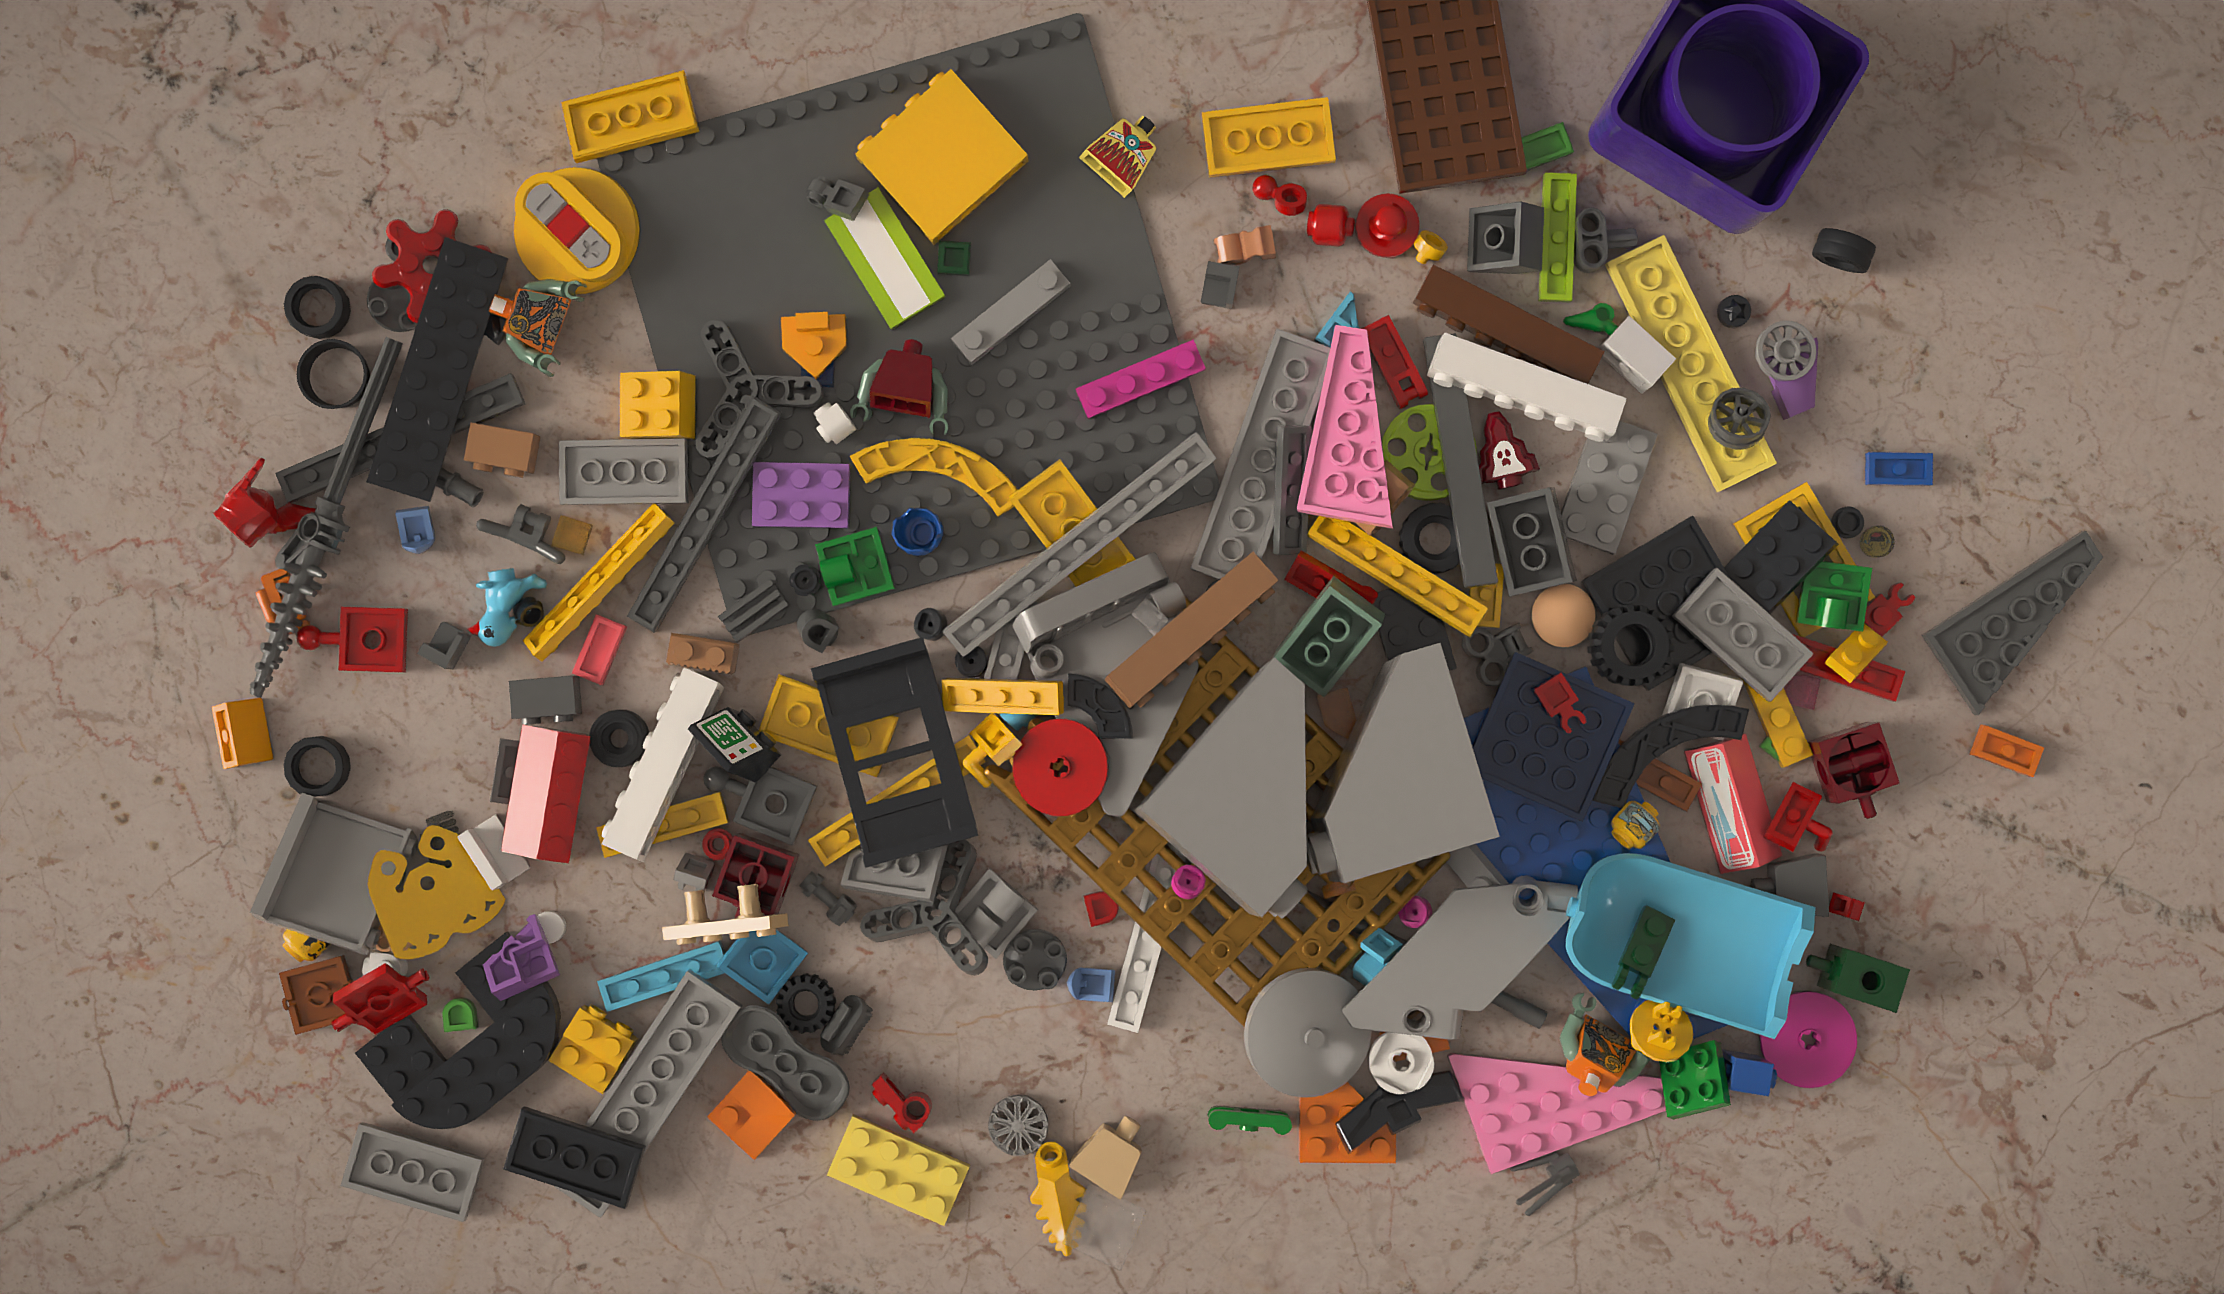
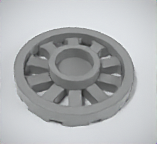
[1755,321,1816,381]
[988,1095,1048,1156]

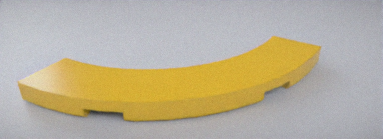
[850,438,1018,517]

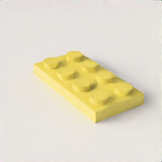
[827,1114,970,1226]

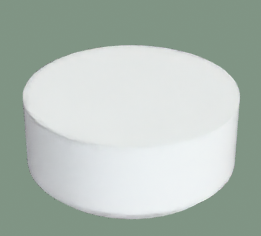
[537,911,566,944]

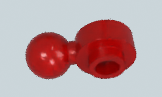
[1252,175,1307,216]

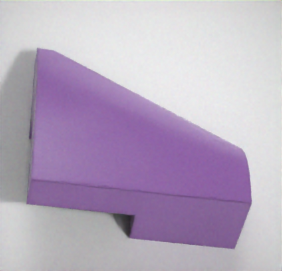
[1765,337,1818,420]
[483,914,560,1001]

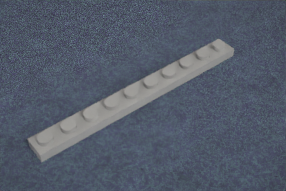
[943,432,1217,657]

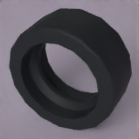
[284,276,351,339]
[283,736,351,797]

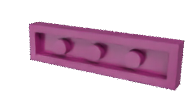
[1076,339,1206,419]

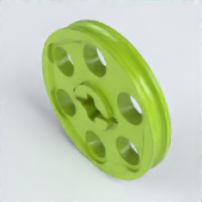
[1382,404,1477,501]

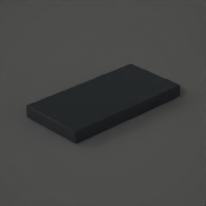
[503,1106,646,1209]

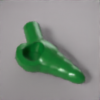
[1563,303,1618,336]

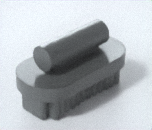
[820,995,873,1056]

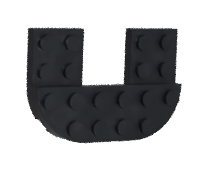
[355,932,561,1129]

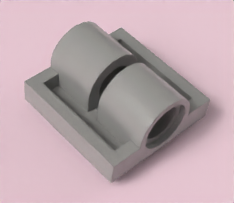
[955,868,1038,959]

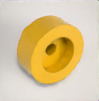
[1414,230,1448,264]

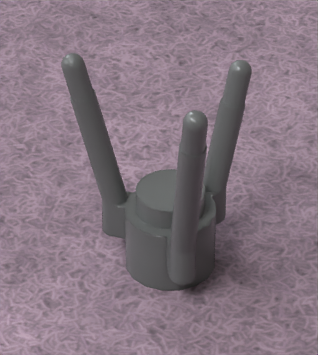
[1510,1151,1580,1216]

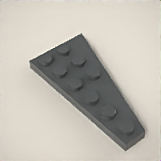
[1922,531,2103,715]

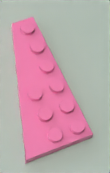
[1297,325,1393,529]

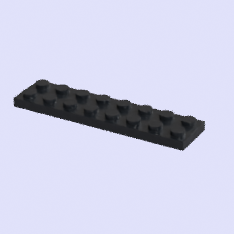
[366,237,509,502]

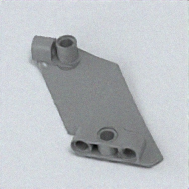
[1342,875,1578,1040]

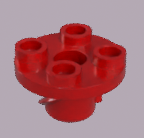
[1355,193,1419,258]

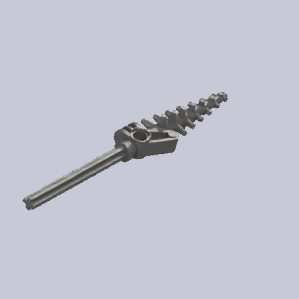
[250,337,403,698]

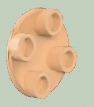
[1532,584,1595,647]

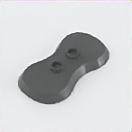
[721,1005,850,1121]

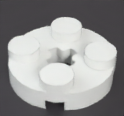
[1369,1032,1434,1094]

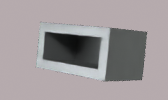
[509,676,582,725]

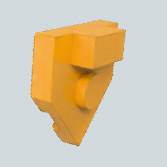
[781,312,847,380]

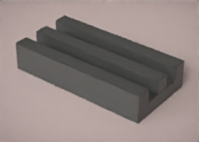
[718,579,790,643]

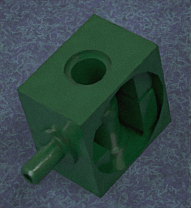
[1806,943,1910,1013]

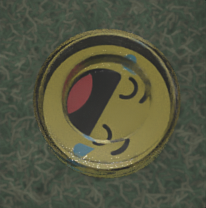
[1860,525,1895,558]

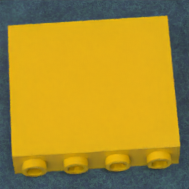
[855,69,1029,245]

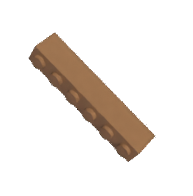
[1105,551,1279,709]

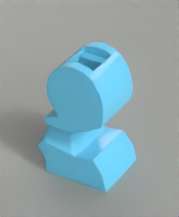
[1353,928,1403,986]

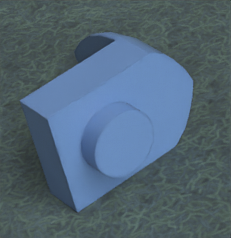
[395,506,435,554]
[1067,968,1115,1003]

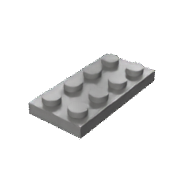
[1561,421,1658,555]
[559,438,689,505]
[1672,568,1814,702]
[340,1122,485,1222]

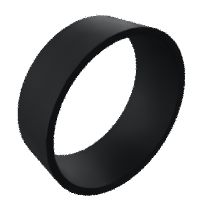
[297,339,370,409]

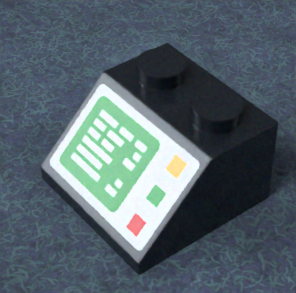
[688,707,782,783]

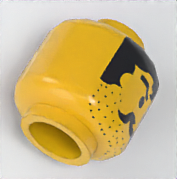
[282,929,331,962]

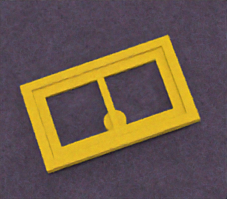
[1733,482,1875,637]

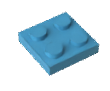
[716,929,808,1005]

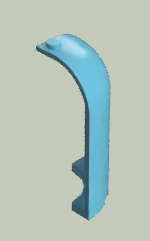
[1566,853,1816,1039]

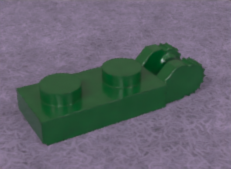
[1611,905,1675,1000]

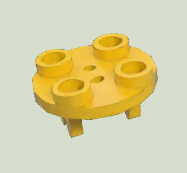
[1630,1000,1693,1062]

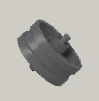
[1708,388,1771,450]

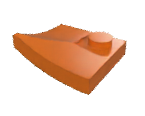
[707,1071,796,1160]

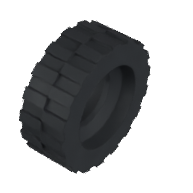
[1399,503,1460,574]

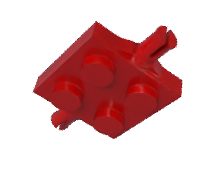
[331,963,430,1035]

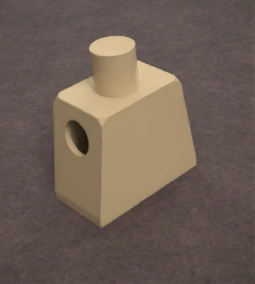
[1069,1115,1142,1200]

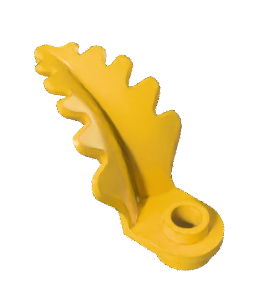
[1030,1142,1087,1256]

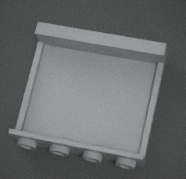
[250,793,418,956]

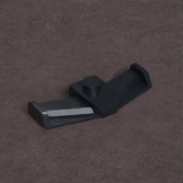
[1335,1070,1465,1154]

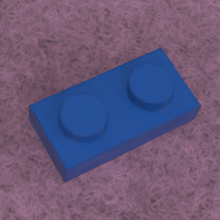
[1865,452,1933,486]

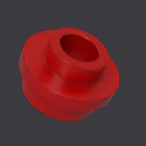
[702,828,733,860]

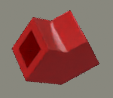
[1829,892,1865,921]

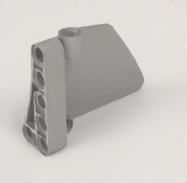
[1013,552,1198,817]

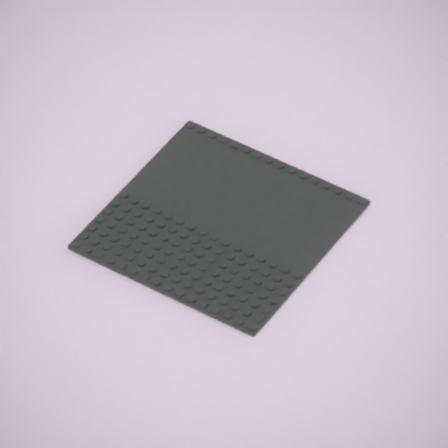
[597,13,1220,636]

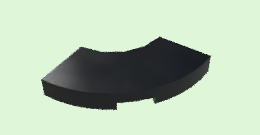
[1068,674,1133,739]

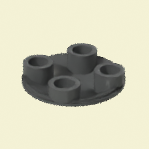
[367,281,417,332]
[1003,929,1067,991]

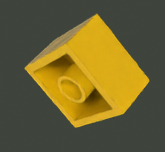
[620,371,696,439]

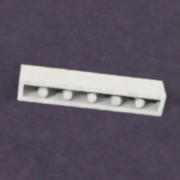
[1427,333,1627,442]
[602,668,724,862]

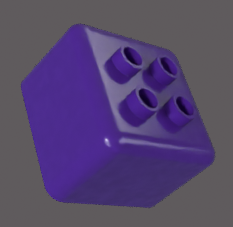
[1588,0,1869,234]

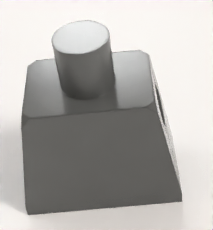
[1750,854,1829,917]

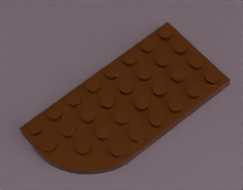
[1367,0,1527,194]

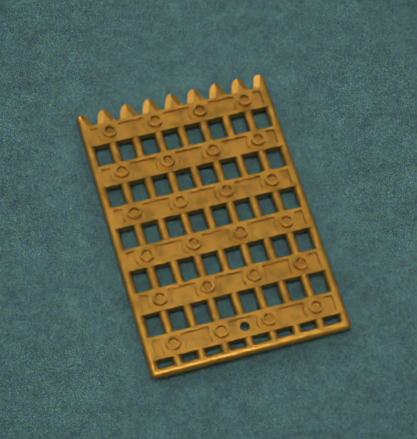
[984,596,1451,1028]

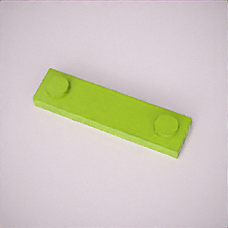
[1538,172,1577,303]

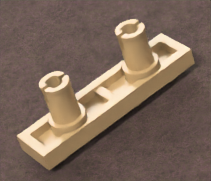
[662,884,789,945]

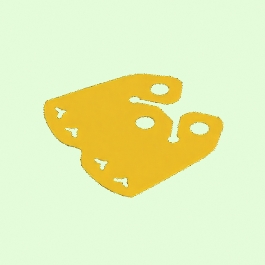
[367,825,505,959]

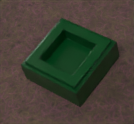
[937,240,971,276]

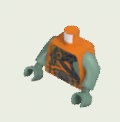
[488,279,587,377]
[1560,993,1650,1096]

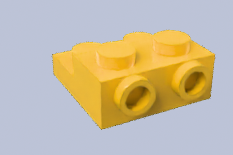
[548,1004,639,1094]

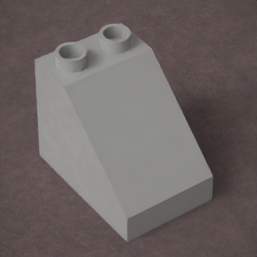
[1306,643,1500,883]
[1134,657,1308,919]

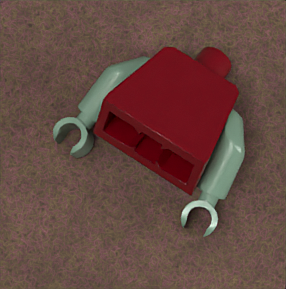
[850,339,949,435]

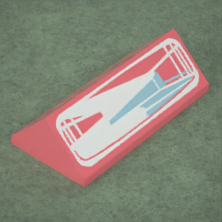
[1684,733,1783,874]

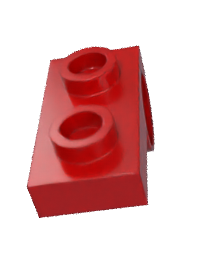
[872,1072,932,1134]

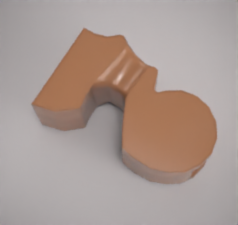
[1213,225,1276,265]

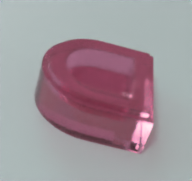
[1784,675,1821,710]

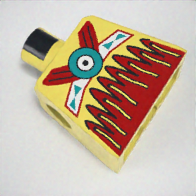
[1079,116,1157,198]

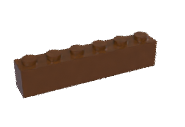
[1413,264,1605,384]

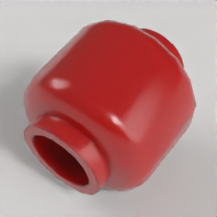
[1307,204,1355,247]

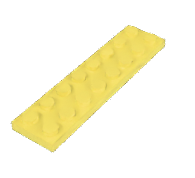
[1605,235,1777,492]

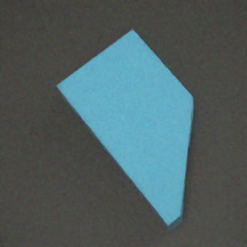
[1314,292,1359,348]

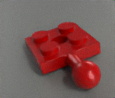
[296,607,408,673]

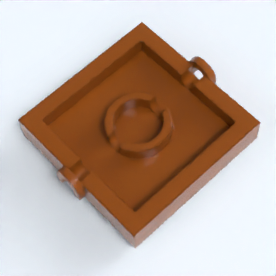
[279,955,353,1035]

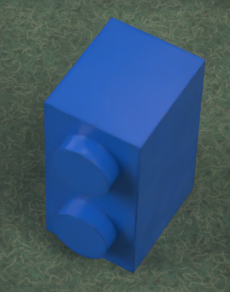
[1722,1049,1777,1096]

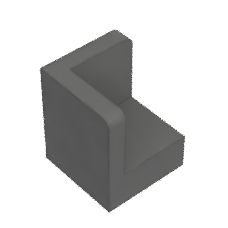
[1201,261,1240,309]
[417,622,471,669]

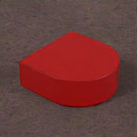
[1083,891,1119,927]

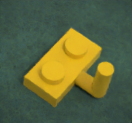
[963,713,1022,788]

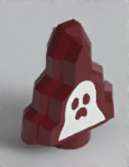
[1478,411,1540,490]

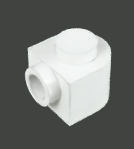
[814,402,857,445]
[362,950,408,976]

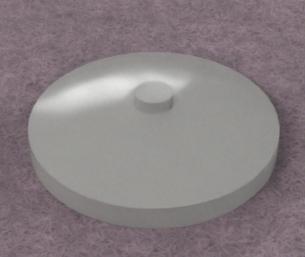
[1244,968,1371,1097]

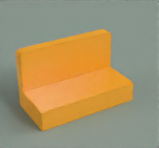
[212,698,273,769]

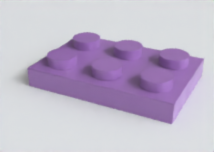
[752,462,850,529]

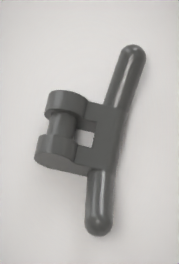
[476,504,565,564]

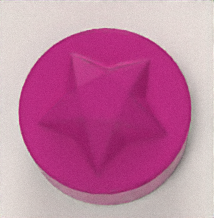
[1171,865,1205,899]
[1398,896,1432,928]

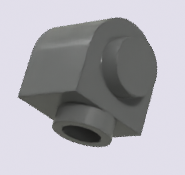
[797,609,839,653]

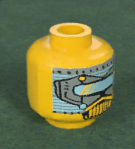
[1611,801,1660,849]

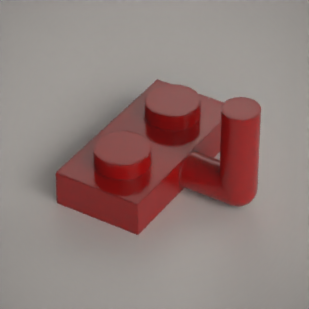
[1764,782,1833,852]

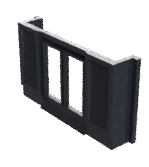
[811,637,979,868]

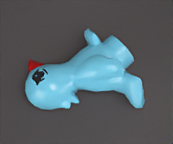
[467,568,548,647]

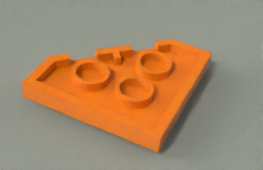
[1299,1081,1396,1163]

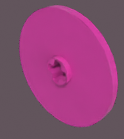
[1760,991,1857,1088]

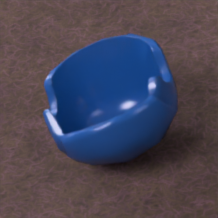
[892,508,944,556]

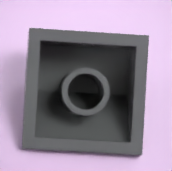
[1467,201,1544,274]

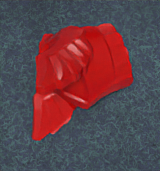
[213,458,316,548]

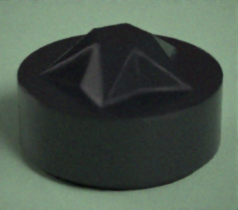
[1717,295,1751,328]
[914,608,947,641]
[955,646,988,678]

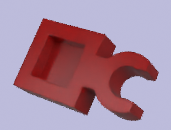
[1864,582,1915,637]
[1533,672,1586,733]

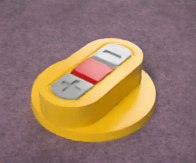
[514,167,640,294]

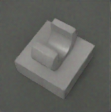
[673,853,716,891]

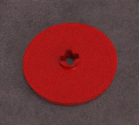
[1013,719,1109,816]

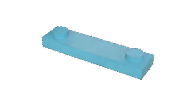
[597,940,725,1012]

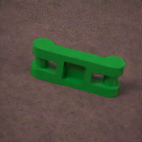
[1207,1106,1292,1135]

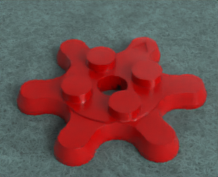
[372,209,491,323]

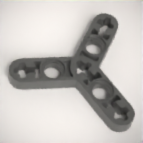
[696,319,824,460]
[860,840,988,976]

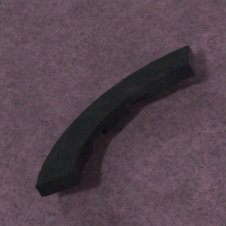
[1592,705,1749,808]

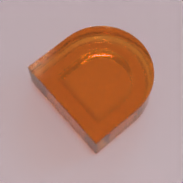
[1321,881,1356,899]

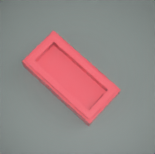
[572,614,627,685]

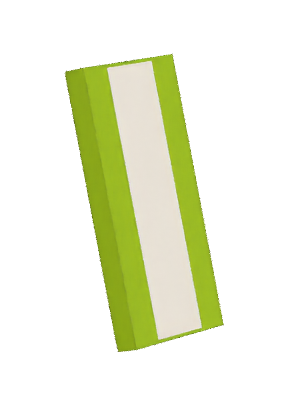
[824,187,946,330]

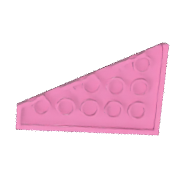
[1447,1053,1666,1174]

